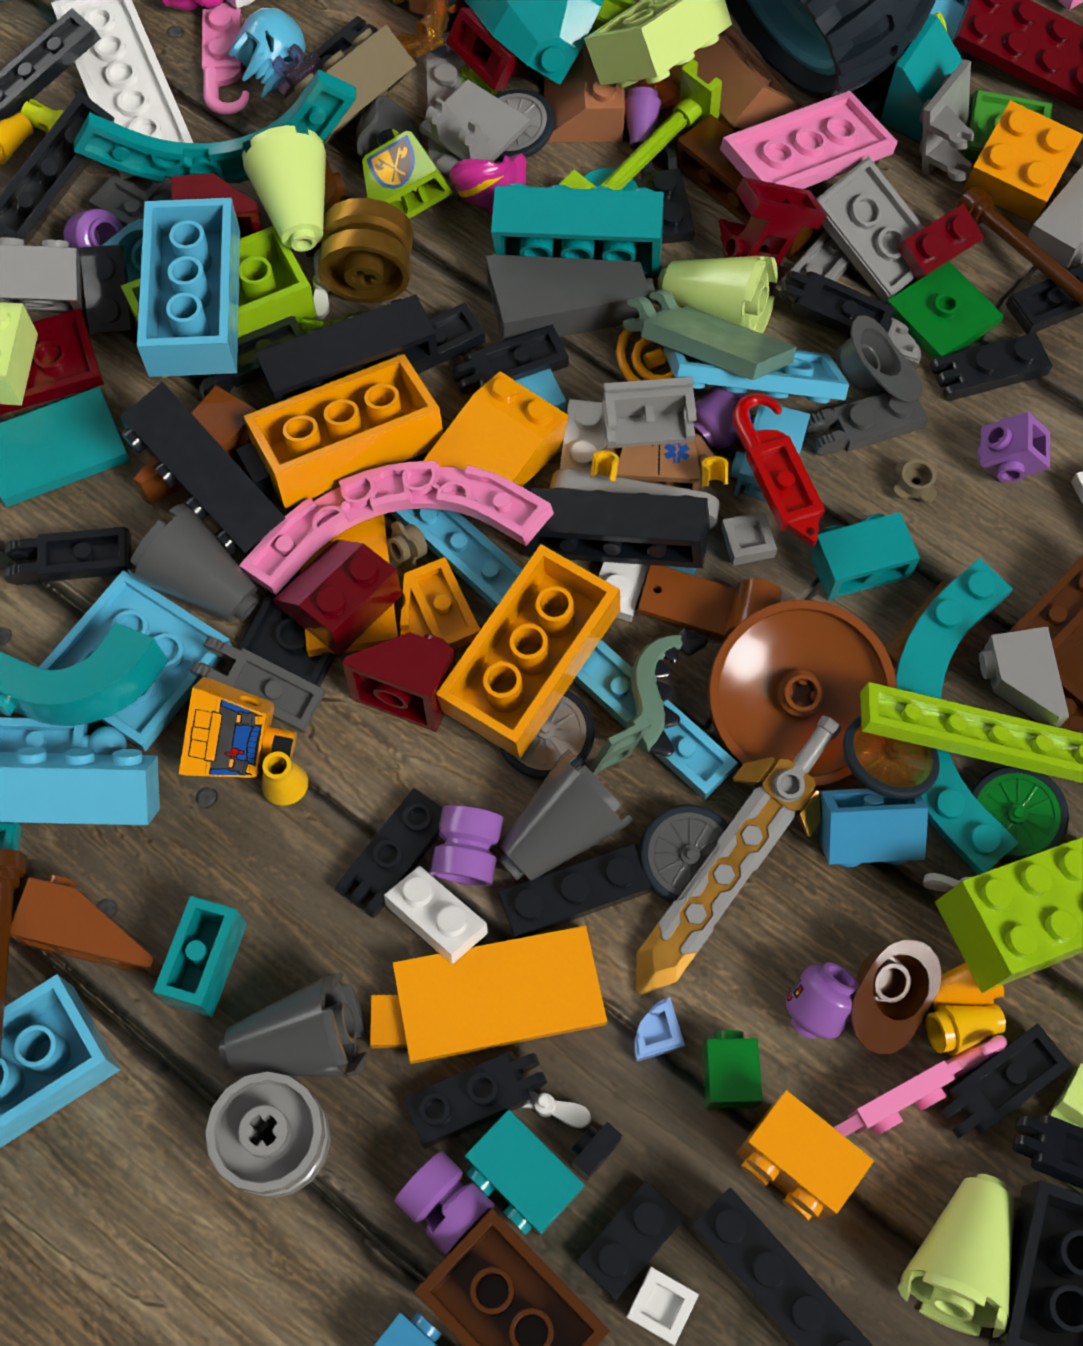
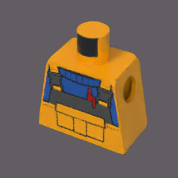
[179,677,297,778]

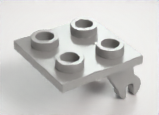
[919,59,974,181]
[419,79,531,162]

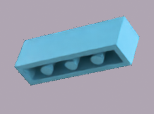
[0,747,160,825]

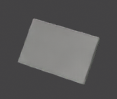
[816,156,924,303]

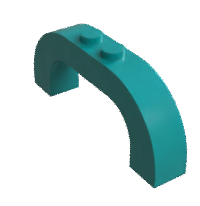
[0,622,168,726]

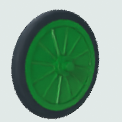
[970,766,1069,864]

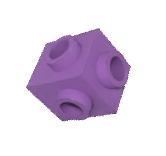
[977,411,1050,483]

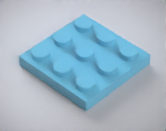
[38,570,232,752]

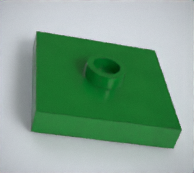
[886,261,1004,360]

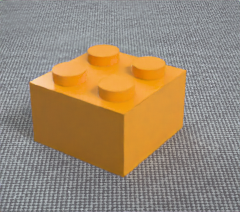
[963,100,1083,223]
[735,1090,874,1222]

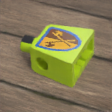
[362,129,454,219]

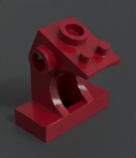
[445,8,536,91]
[718,177,827,267]

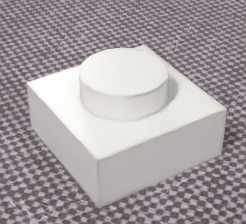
[626,1267,699,1346]

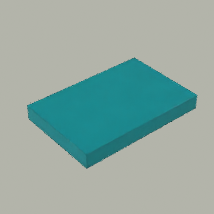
[0,387,130,508]

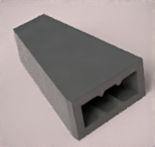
[486,255,655,341]

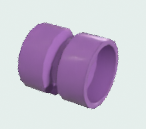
[430,805,504,886]
[394,1151,495,1256]

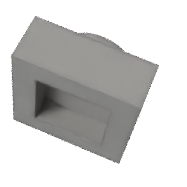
[721,511,777,566]

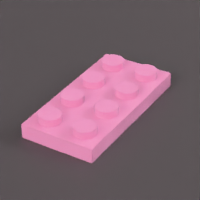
[720,91,898,189]

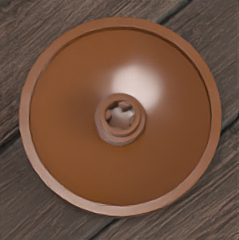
[708,600,897,786]

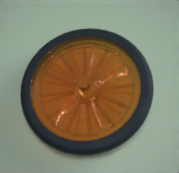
[843,715,940,799]

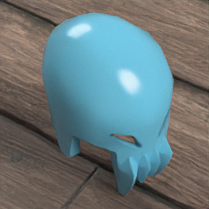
[228,8,306,97]

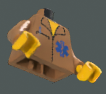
[590,433,728,491]

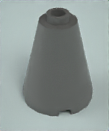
[128,503,259,623]
[499,749,633,881]
[219,972,367,1077]

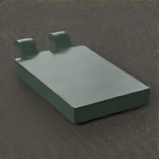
[623,289,797,380]

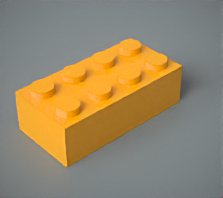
[243,354,443,509]
[436,544,621,759]

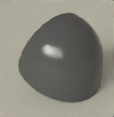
[355,96,422,160]

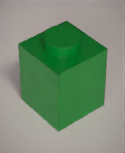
[702,1030,763,1109]

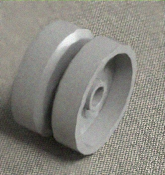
[205,1071,331,1199]

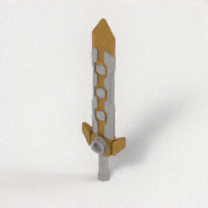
[635,716,842,995]

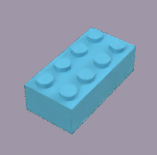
[137,198,240,377]
[0,974,121,1148]

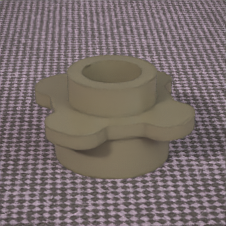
[893,459,938,503]
[387,521,428,571]

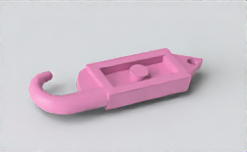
[202,0,250,115]
[834,1035,1007,1137]

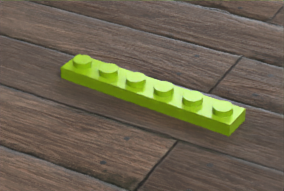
[860,682,1083,783]

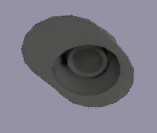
[836,315,922,402]

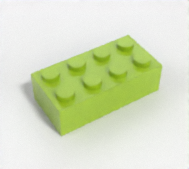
[121,226,317,378]
[935,837,1083,993]

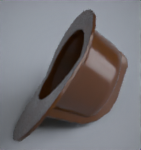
[851,939,942,1055]

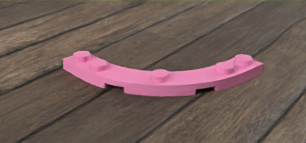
[239,461,554,595]

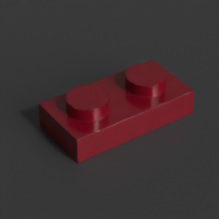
[896,203,985,281]

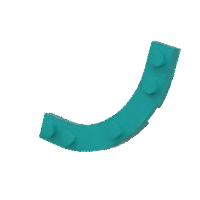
[73,69,356,184]
[893,558,1019,875]

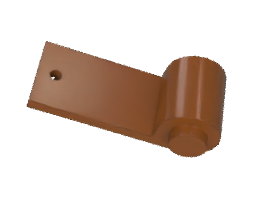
[636,565,782,639]

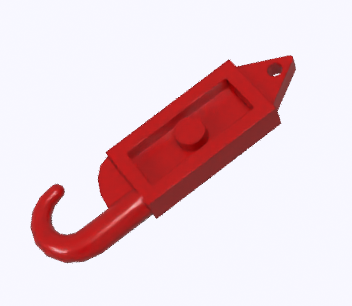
[732,393,825,547]

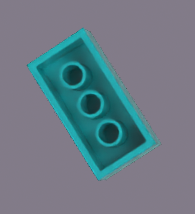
[491,183,664,278]

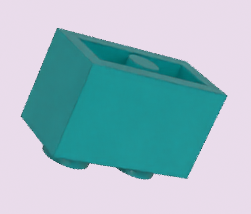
[810,512,920,600]
[153,896,247,1018]
[465,1110,585,1236]

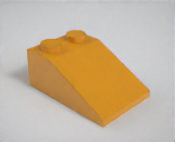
[423,371,569,522]

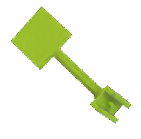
[559,59,722,190]

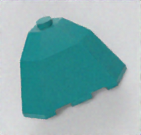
[465,0,603,85]

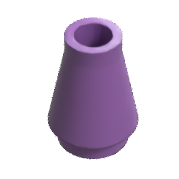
[625,87,662,150]

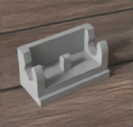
[602,377,697,449]

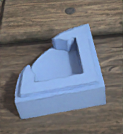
[634,997,685,1062]

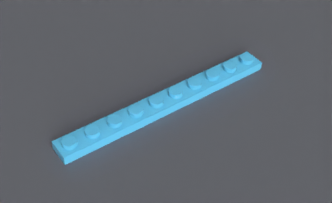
[390,509,738,800]

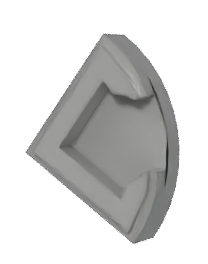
[886,318,921,371]

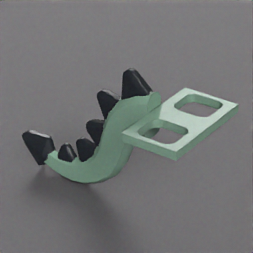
[589,628,708,775]

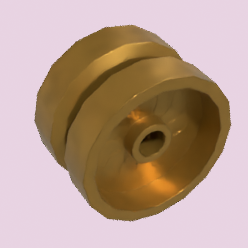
[317,198,413,303]

